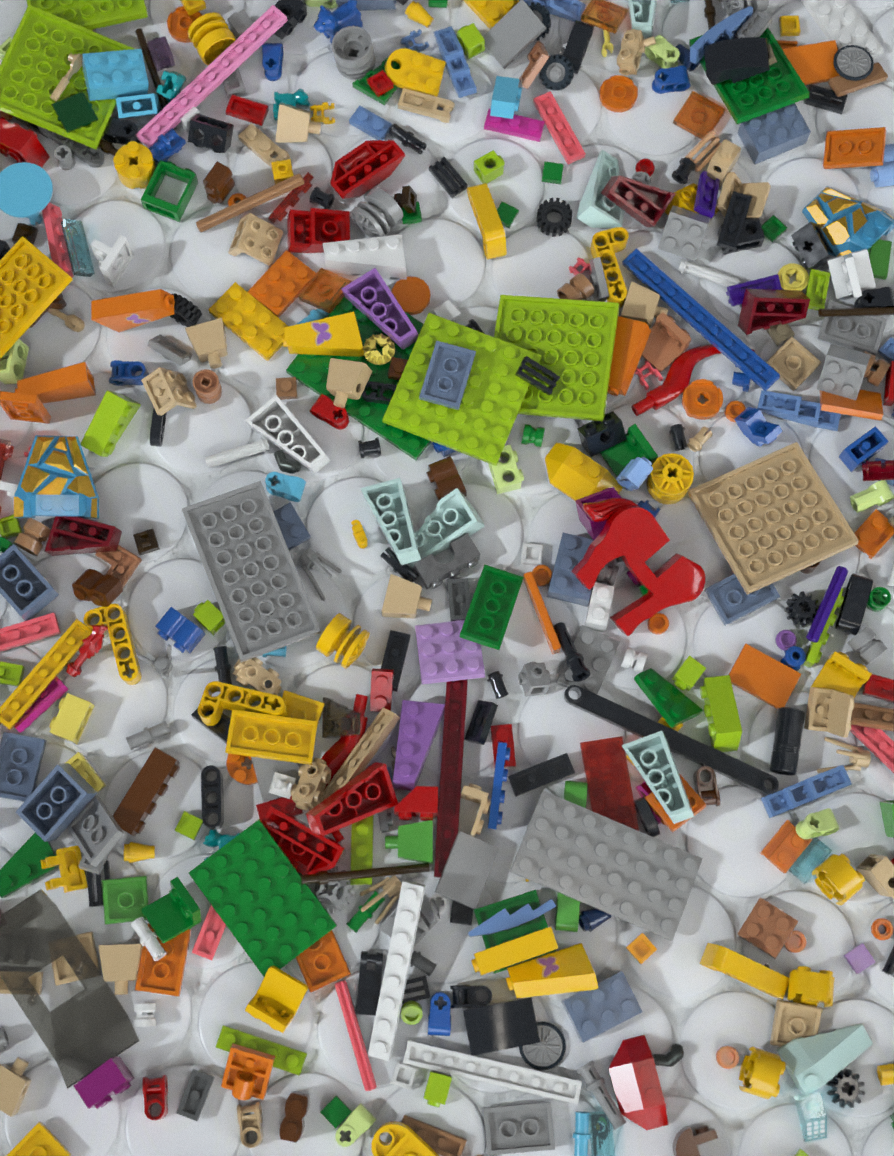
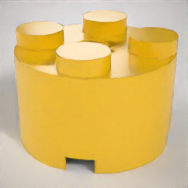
[113,141,156,189]
[812,853,865,905]
[787,966,835,1007]
[739,1046,786,1100]

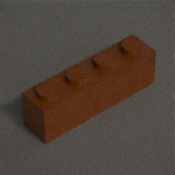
[113,747,180,837]

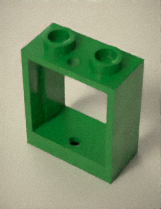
[141,160,198,222]

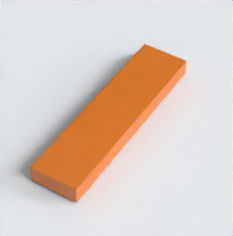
[523,571,561,655]

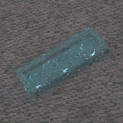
[61,219,94,277]

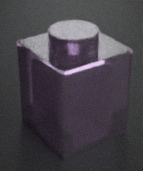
[147,36,176,72]

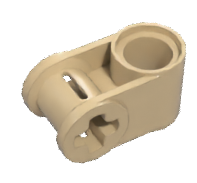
[237,1102,263,1148]

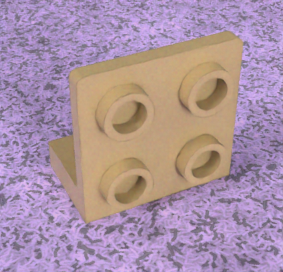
[228,213,283,266]
[141,367,197,416]

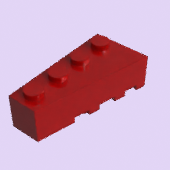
[306,762,398,837]

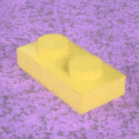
[65,752,106,792]

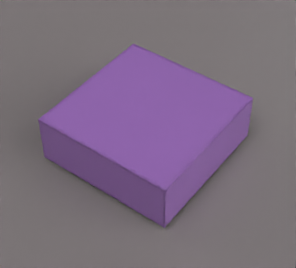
[843,943,875,974]

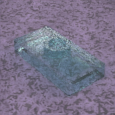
[788,837,832,884]

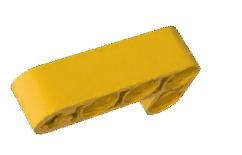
[467,183,507,260]
[590,227,629,308]
[84,604,142,685]
[198,681,287,726]
[700,943,789,1000]

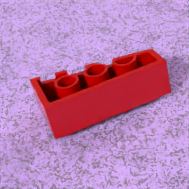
[0,116,50,168]

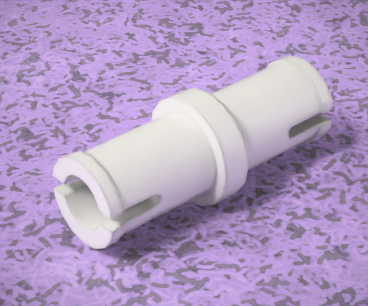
[131,917,166,961]

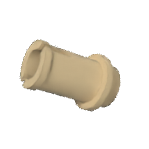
[687,427,713,452]

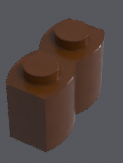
[203,161,235,204]
[426,456,467,501]
[72,569,123,607]
[279,1091,310,1143]

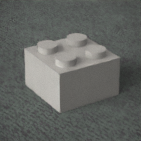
[658,205,710,261]
[817,344,871,400]

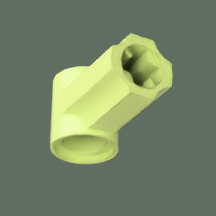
[850,480,894,513]

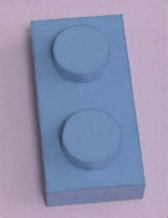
[349,105,392,141]

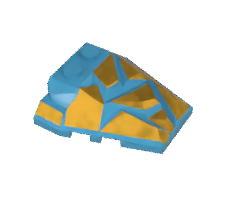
[802,186,894,257]
[14,435,99,519]

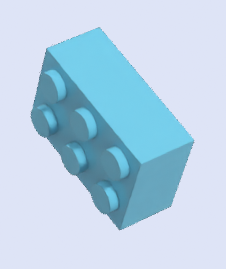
[82,49,149,101]

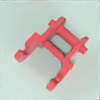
[569,257,592,276]
[635,361,663,390]

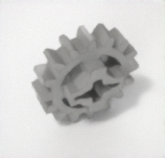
[308,866,354,913]

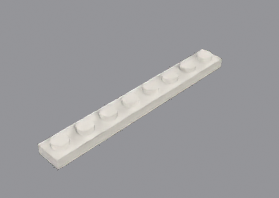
[368,880,426,1061]
[403,1040,582,1104]

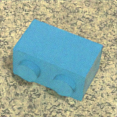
[490,76,522,119]
[116,93,161,119]

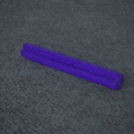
[806,566,848,643]

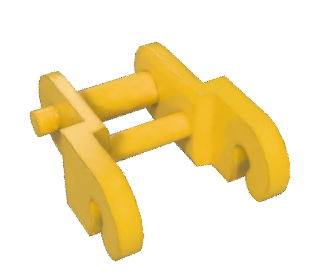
[310,102,335,124]
[351,520,368,549]

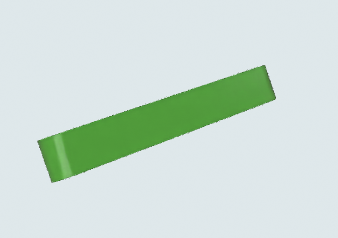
[555,780,587,932]

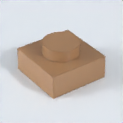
[276,377,297,400]

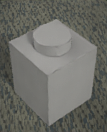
[228,9,254,38]

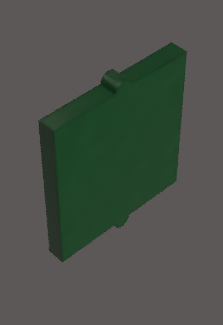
[52,92,98,133]

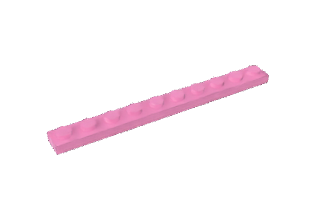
[136,5,288,148]

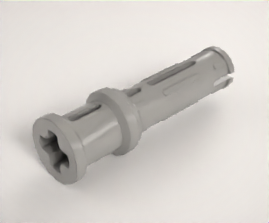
[576,1061,626,1130]

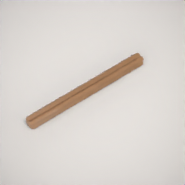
[196,174,304,232]

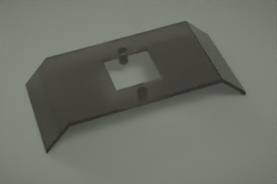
[0,889,139,1089]

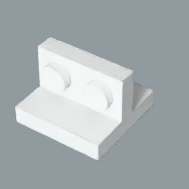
[90,235,134,288]
[827,248,876,299]

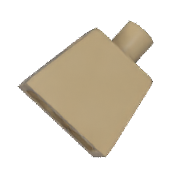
[275,103,321,143]
[706,139,741,187]
[621,282,669,327]
[185,318,228,369]
[326,358,372,408]
[381,574,432,619]
[855,854,894,899]
[99,944,143,995]
[0,1057,31,1117]

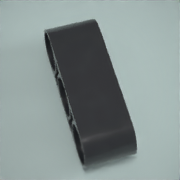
[563,20,594,74]
[835,573,873,635]
[201,765,224,830]

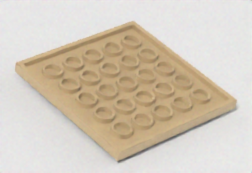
[688,442,859,595]

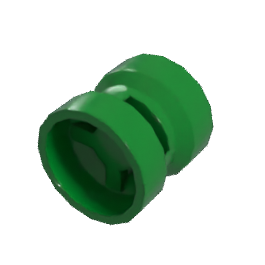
[521,424,545,447]
[867,587,891,612]

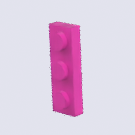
[484,109,545,142]
[14,676,69,733]

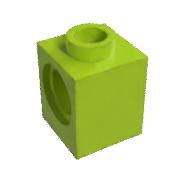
[457,23,485,59]
[473,150,505,184]
[193,600,226,636]
[672,656,706,692]
[423,1071,452,1108]

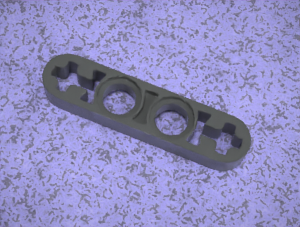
[38,126,104,168]

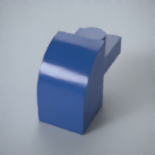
[734,407,783,447]

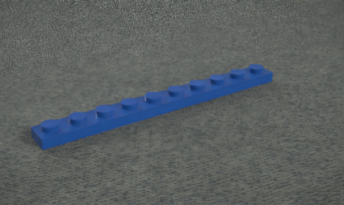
[622,248,780,391]

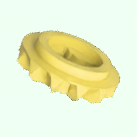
[778,263,809,291]
[363,333,395,365]

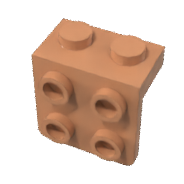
[642,312,691,372]

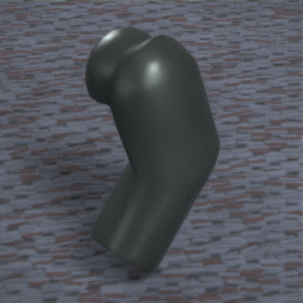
[274,450,301,474]
[653,1044,684,1067]

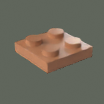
[737,897,798,959]

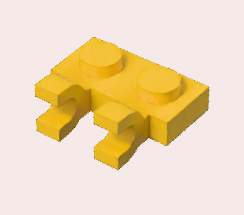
[40,845,88,893]

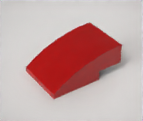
[287,208,350,253]

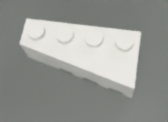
[323,234,407,280]
[245,395,330,474]

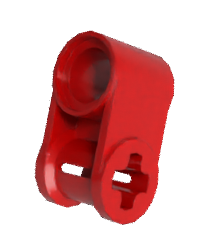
[309,394,349,430]
[142,1075,168,1120]

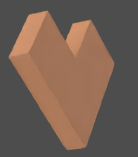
[519,41,549,90]
[95,545,142,589]

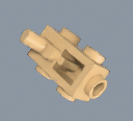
[617,29,656,75]
[232,657,282,695]
[291,758,331,811]

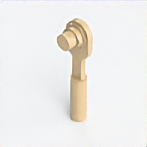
[50,53,82,101]
[47,309,85,332]

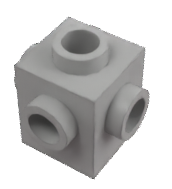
[518,662,551,697]

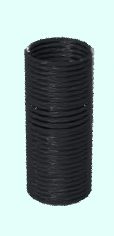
[769,707,806,776]

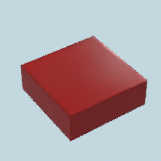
[367,70,394,97]

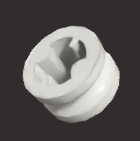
[428,893,448,913]

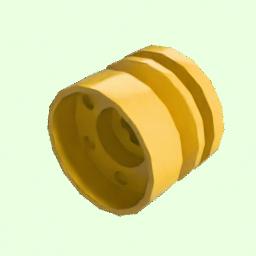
[188,12,236,65]
[646,453,694,505]
[315,613,370,669]

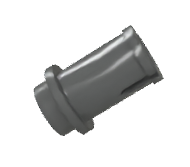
[410,950,437,977]

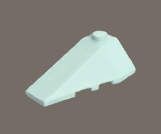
[577,150,625,228]
[408,488,485,568]
[777,1024,873,1096]

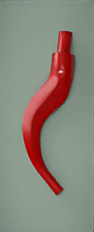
[631,344,754,416]
[321,694,368,843]

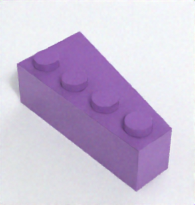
[341,268,419,350]
[393,700,445,791]

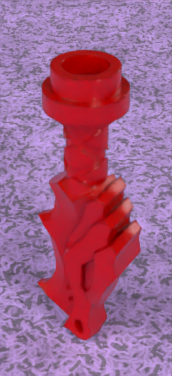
[66,624,108,677]

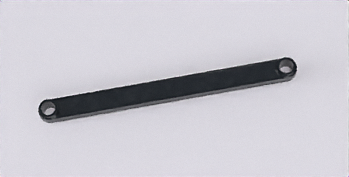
[564,685,779,795]

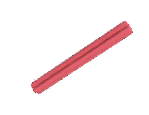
[335,981,377,1091]

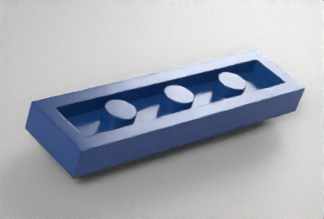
[488,741,511,829]

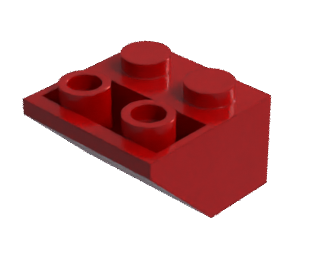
[394,786,438,821]

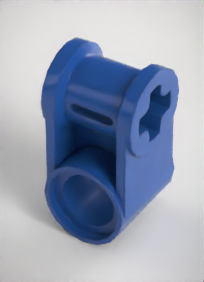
[262,43,283,81]
[652,66,691,94]
[109,360,149,386]
[428,992,451,1036]

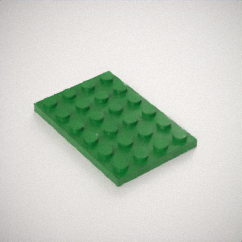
[689,28,809,124]
[189,819,337,977]

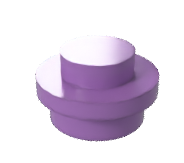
[775,630,797,651]

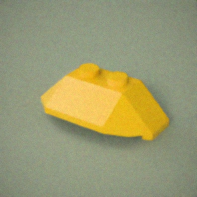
[545,442,623,501]

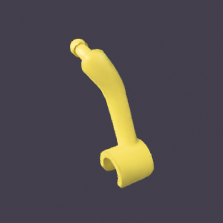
[601,18,614,57]

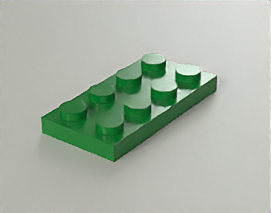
[459,564,524,650]

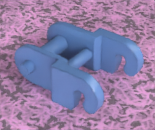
[400,29,429,52]

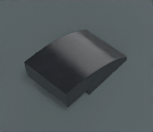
[704,37,770,85]
[463,997,540,1056]

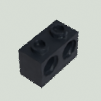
[188,113,234,153]
[717,218,765,255]

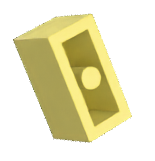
[49,693,95,744]

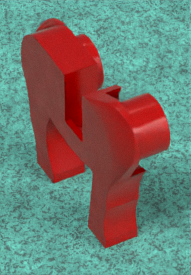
[571,498,705,636]

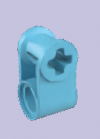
[265,472,306,502]

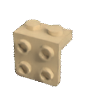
[716,172,771,218]
[804,687,854,738]
[461,783,491,837]

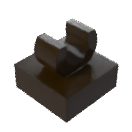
[394,186,417,213]
[12,223,38,245]
[133,528,160,555]

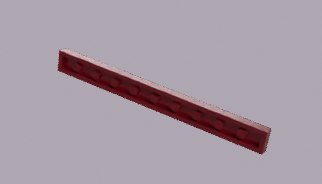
[434,679,468,878]

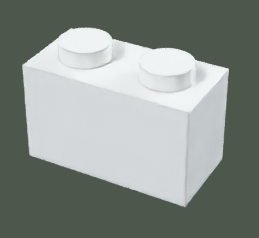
[584,582,615,632]

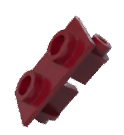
[862,460,894,481]

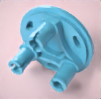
[0,162,53,226]

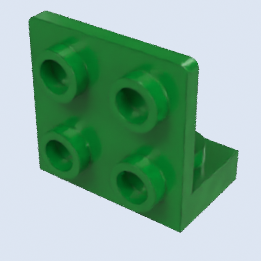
[600,424,658,477]
[141,877,201,943]

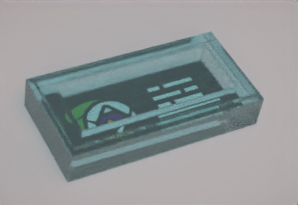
[589,1111,615,1156]

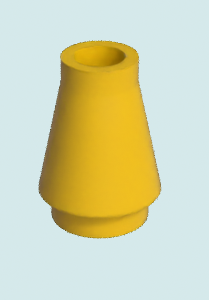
[405,1,434,28]
[124,842,155,863]

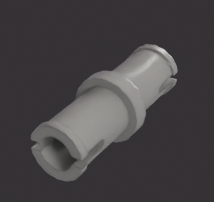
[126,721,171,750]

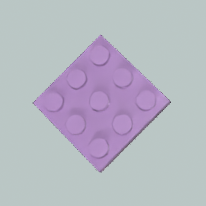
[415,620,485,685]

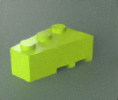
[80,390,141,457]
[700,675,742,752]

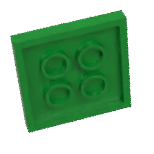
[474,889,556,974]

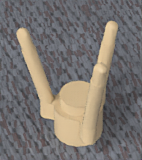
[817,737,871,773]
[360,875,402,924]

